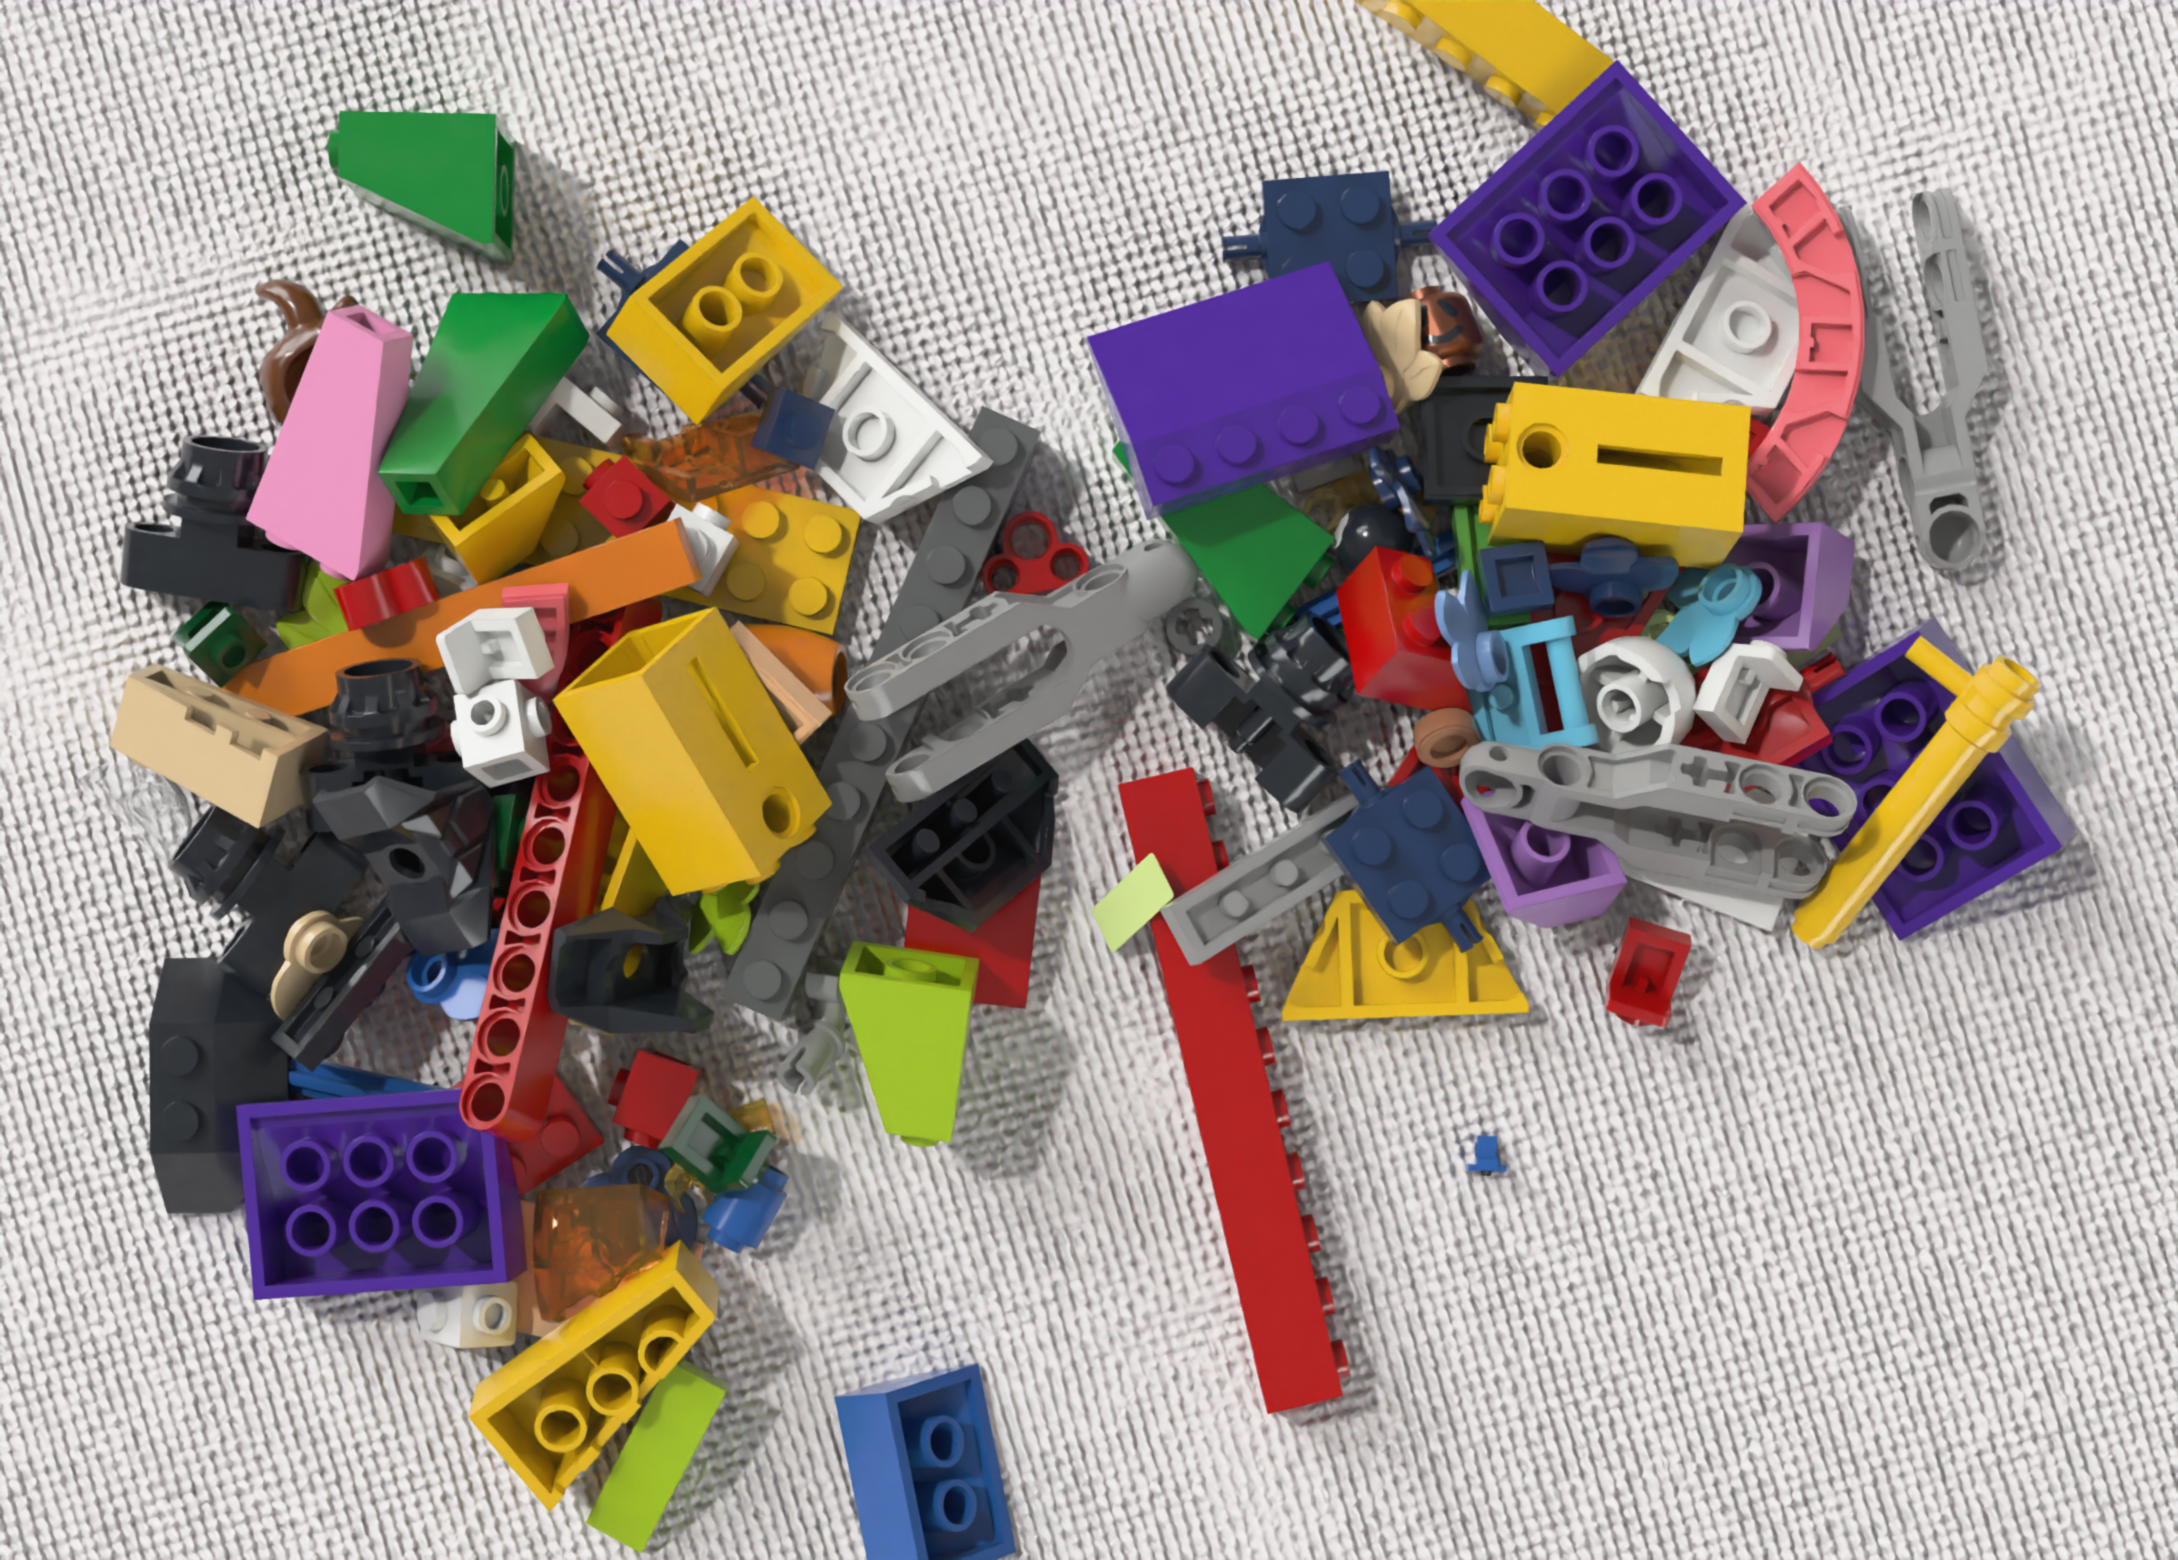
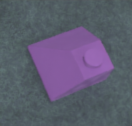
[1722,522,1855,652]
[1460,790,1627,929]

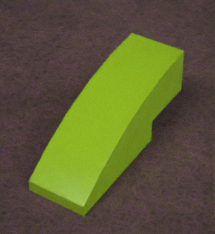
[586,1358,731,1553]

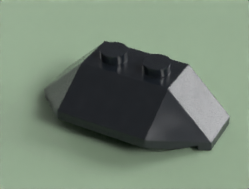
[862,738,1059,933]
[149,957,290,1214]

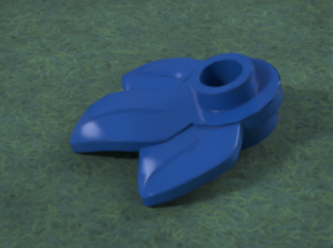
[406,928,500,1022]

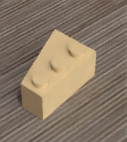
[110,663,330,829]

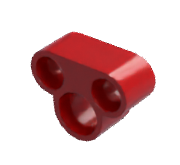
[982,511,1089,596]
[333,556,441,632]

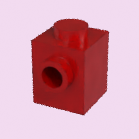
[579,455,676,538]
[608,1047,705,1150]

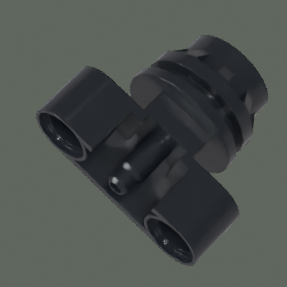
[120,435,308,611]
[1166,611,1355,814]
[299,658,491,832]
[167,804,369,998]

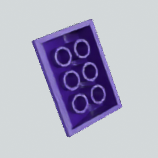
[1426,60,1747,383]
[1086,261,1400,520]
[1792,616,2076,941]
[236,1088,527,1300]

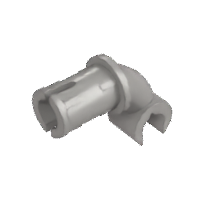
[777,956,846,1095]

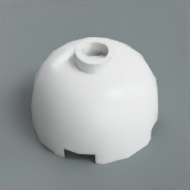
[1576,636,1697,754]

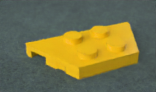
[1281,890,1529,1021]

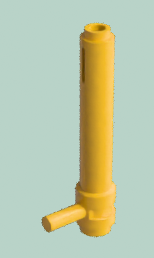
[1791,636,2041,950]

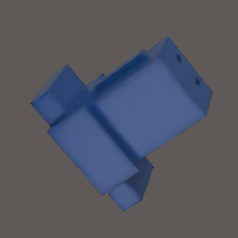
[1466,1136,1506,1176]

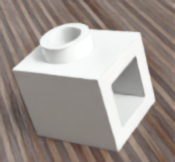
[667,502,740,599]

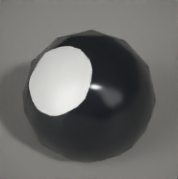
[1334,501,1415,574]

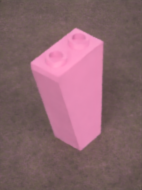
[246,305,414,581]

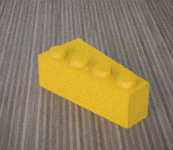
[468,1239,720,1512]

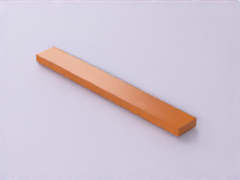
[222,517,703,716]

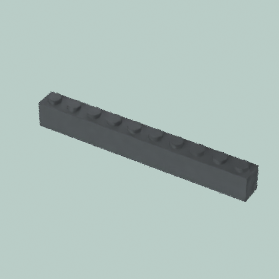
[721,406,1042,1022]

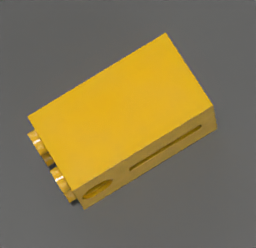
[1478,382,1751,569]
[552,606,833,896]

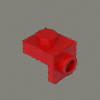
[1605,917,1692,1028]

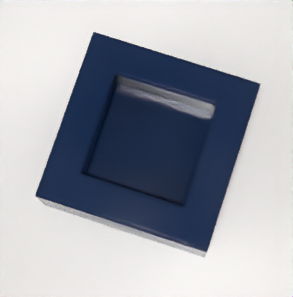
[751,386,835,470]
[1476,541,1555,618]

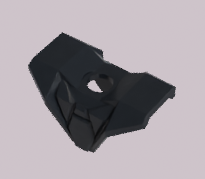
[312,776,496,958]
[547,896,715,1034]

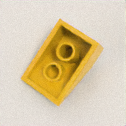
[606,196,843,425]

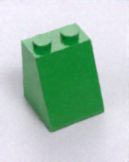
[328,111,516,265]

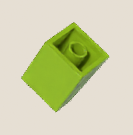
[839,940,980,1147]

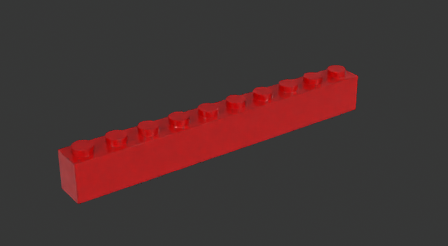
[1117,767,1351,1414]

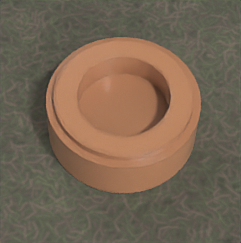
[1413,708,1481,768]

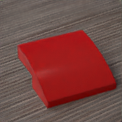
[904,875,1041,1009]

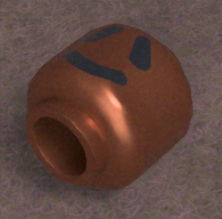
[1404,286,1484,376]

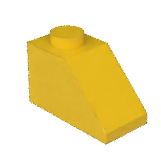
[427,433,566,585]

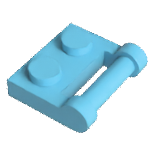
[1468,615,1600,750]

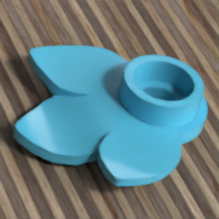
[1655,563,1762,667]

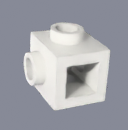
[451,679,552,788]

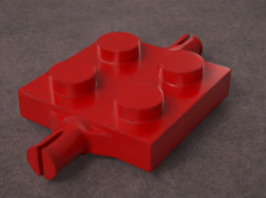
[1679,652,1845,793]

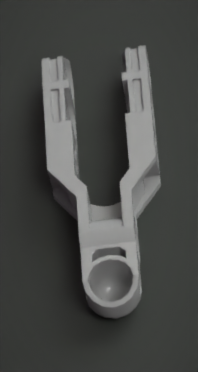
[1835,187,1988,570]
[844,539,1198,803]
[1459,741,1858,899]

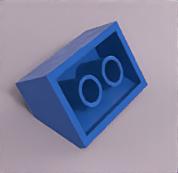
[834,1363,1016,1560]

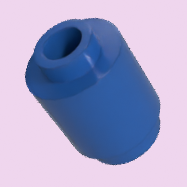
[702,1164,789,1254]

